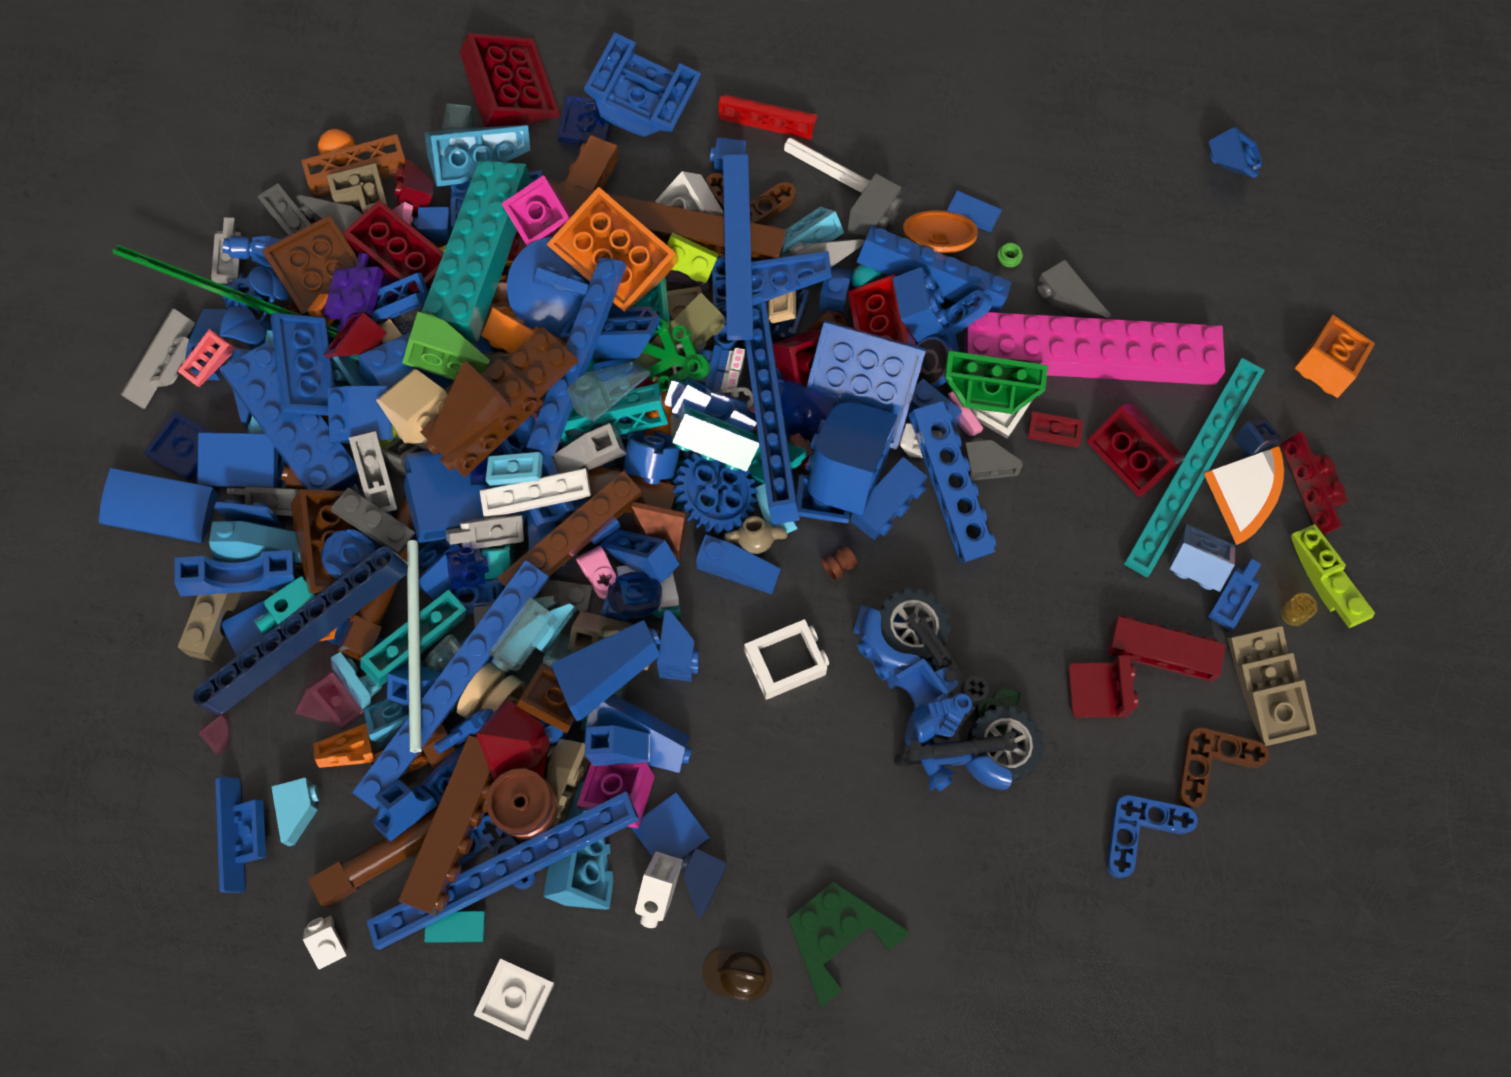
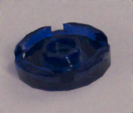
[608,572,662,618]

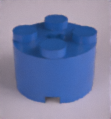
[623,430,680,484]

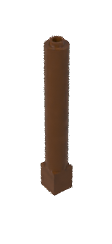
[336,496,416,661]
[308,799,488,908]

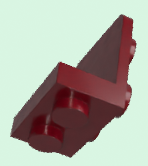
[1068,655,1138,718]

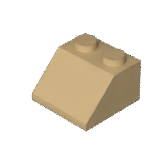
[376,369,448,443]

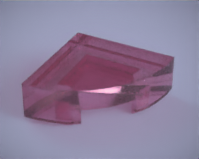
[199,715,230,755]

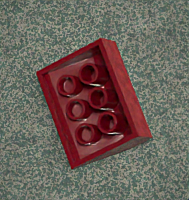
[459,33,560,127]

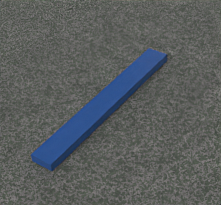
[723,154,753,340]

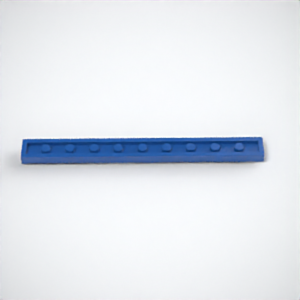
[352,560,549,809]
[367,792,640,950]

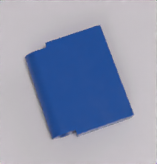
[404,445,527,543]

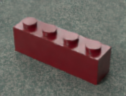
[1106,616,1226,682]

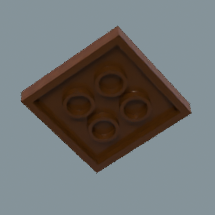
[262,215,358,316]

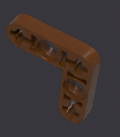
[706,173,796,225]
[1177,728,1269,808]

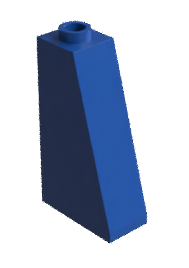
[551,620,661,721]
[583,694,692,773]

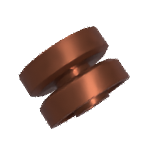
[487,768,559,839]

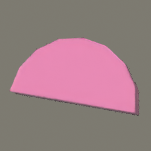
[948,392,983,436]

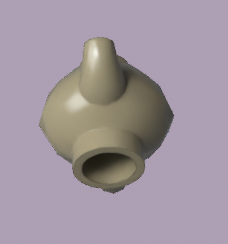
[723,516,788,554]

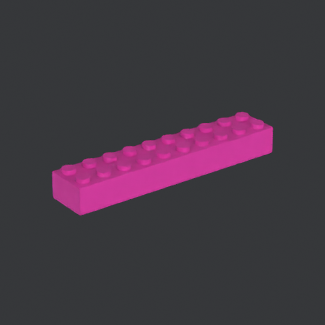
[964,312,1225,385]

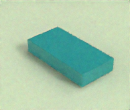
[424,911,486,943]

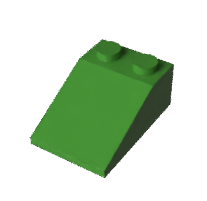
[402,312,490,380]

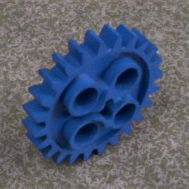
[673,453,758,534]

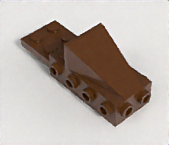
[420,326,579,478]

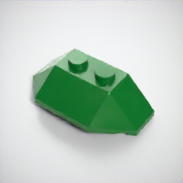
[944,351,1048,414]

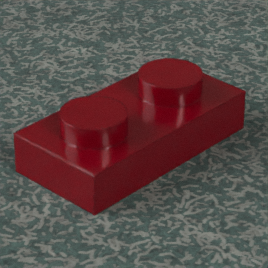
[1027,411,1083,448]

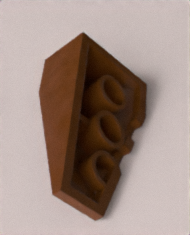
[291,489,353,593]

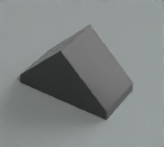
[380,437,422,477]

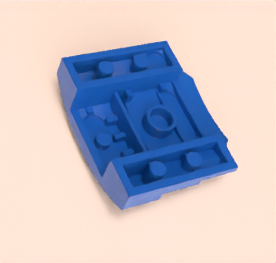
[584,32,701,137]

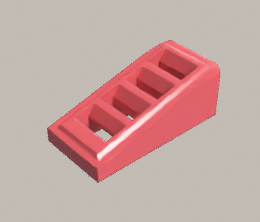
[178,329,236,387]

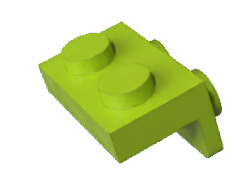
[667,233,719,283]

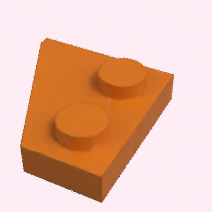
[313,723,376,768]

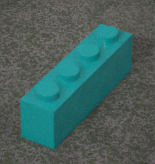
[361,590,467,688]

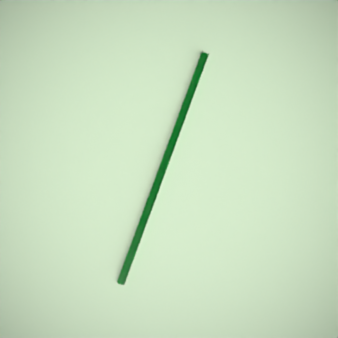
[113,244,339,339]

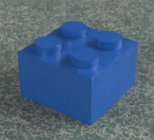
[893,267,949,343]

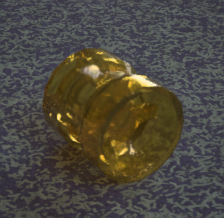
[1281,593,1318,626]

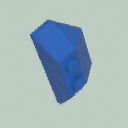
[559,307,661,359]

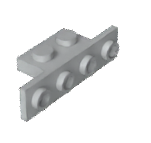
[121,309,195,409]

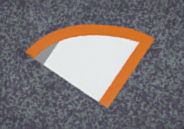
[1204,446,1284,545]

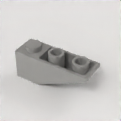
[551,423,627,474]

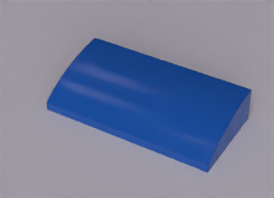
[99,468,219,544]

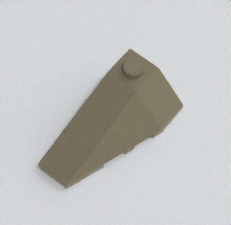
[546,739,590,831]

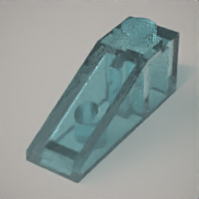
[567,362,650,422]

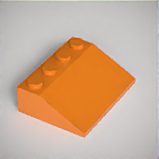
[547,187,678,312]

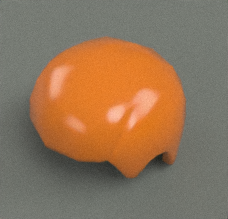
[318,129,356,166]

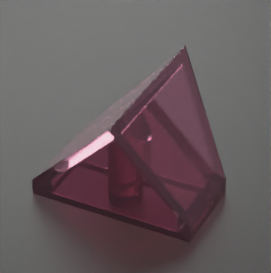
[295,671,364,729]

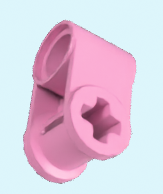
[576,545,618,600]

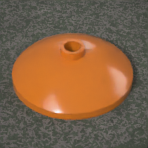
[903,210,978,254]

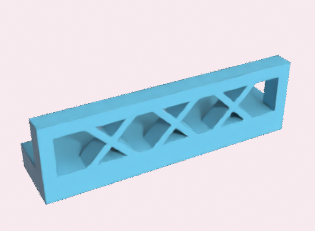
[781,207,844,258]

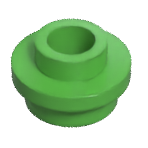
[997,243,1023,267]

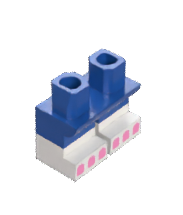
[694,345,745,398]

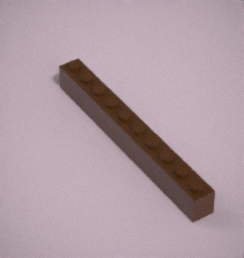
[550,181,786,262]

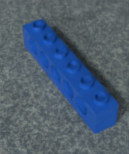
[908,401,996,564]

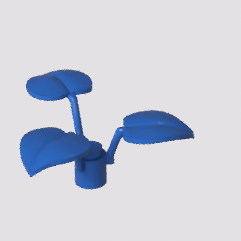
[220,266,334,349]

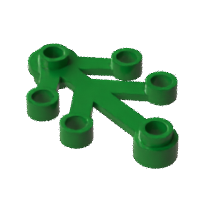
[636,318,710,392]

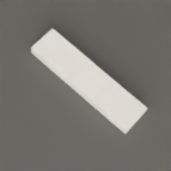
[480,468,592,518]

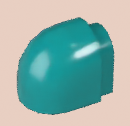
[851,264,883,289]

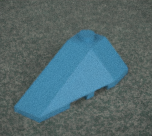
[424,125,530,186]
[209,521,302,563]
[543,781,613,910]

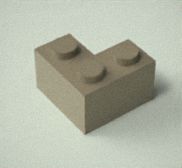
[327,163,390,214]

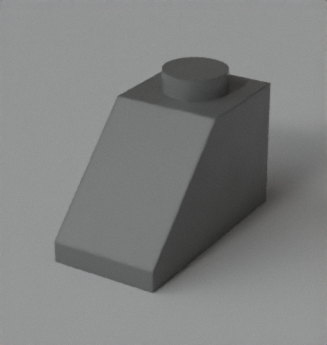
[962,438,1023,481]

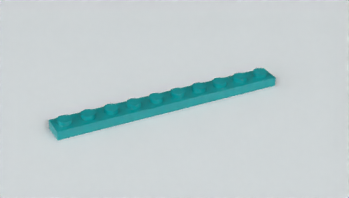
[1124,358,1265,577]

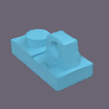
[486,452,543,486]
[331,652,382,710]

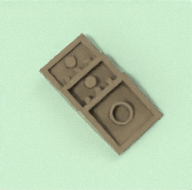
[1227,626,1317,746]

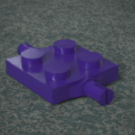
[323,253,384,332]

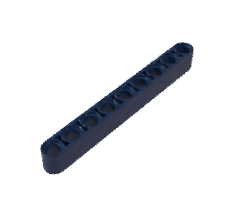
[193,546,408,715]

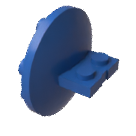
[507,236,590,338]

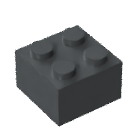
[847,174,902,242]

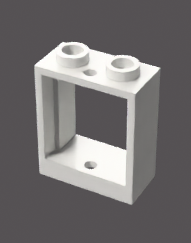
[744,619,829,700]

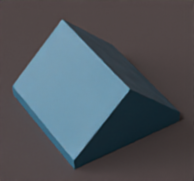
[363,698,409,748]

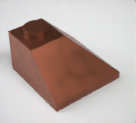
[631,502,687,560]

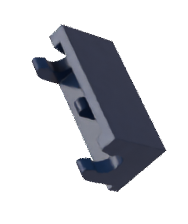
[772,289,809,342]

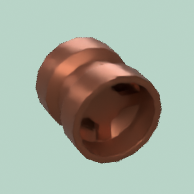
[821,544,858,581]

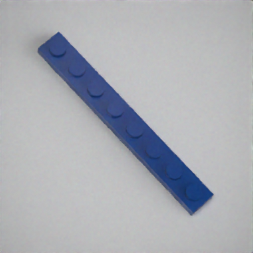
[527,257,627,456]

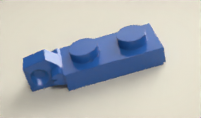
[1207,559,1261,631]

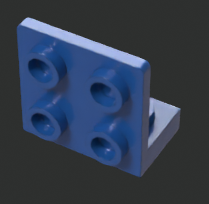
[214,500,284,529]

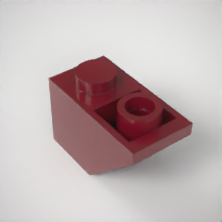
[393,159,434,213]

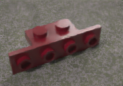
[1280,432,1348,535]

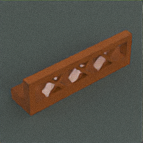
[301,134,405,198]

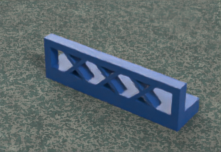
[335,273,429,329]
[500,416,575,528]

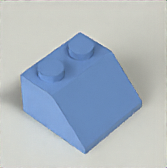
[1170,524,1235,592]

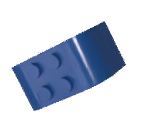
[806,403,898,516]

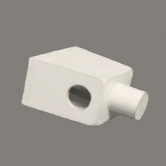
[635,851,683,928]

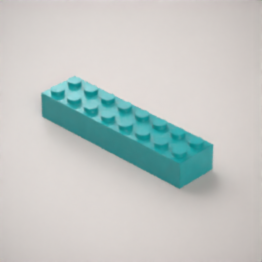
[421,160,532,343]

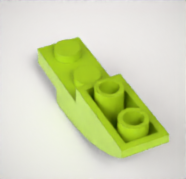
[1291,524,1375,628]

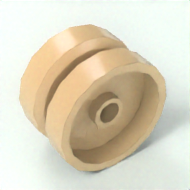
[457,662,526,719]

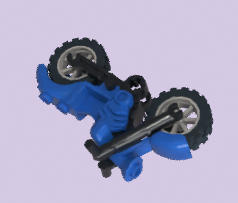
[857,588,1045,792]

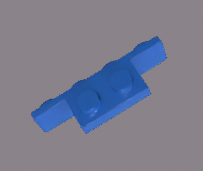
[215,776,266,893]

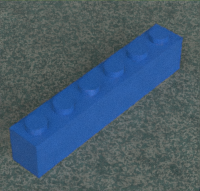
[857,225,1011,313]

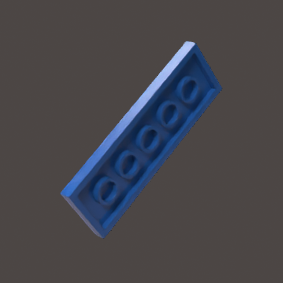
[220,342,358,490]

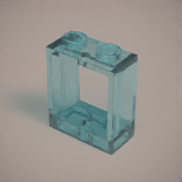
[488,598,557,673]

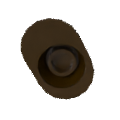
[703,948,772,1001]

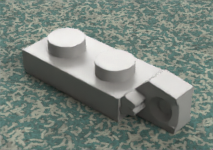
[211,217,241,284]
[446,513,524,549]

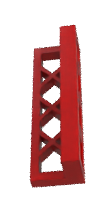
[719,94,817,140]

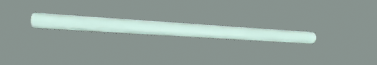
[407,540,422,753]

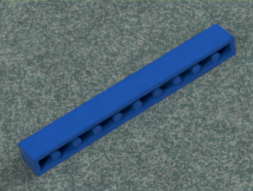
[745,301,800,525]

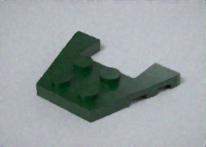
[788,882,909,1008]

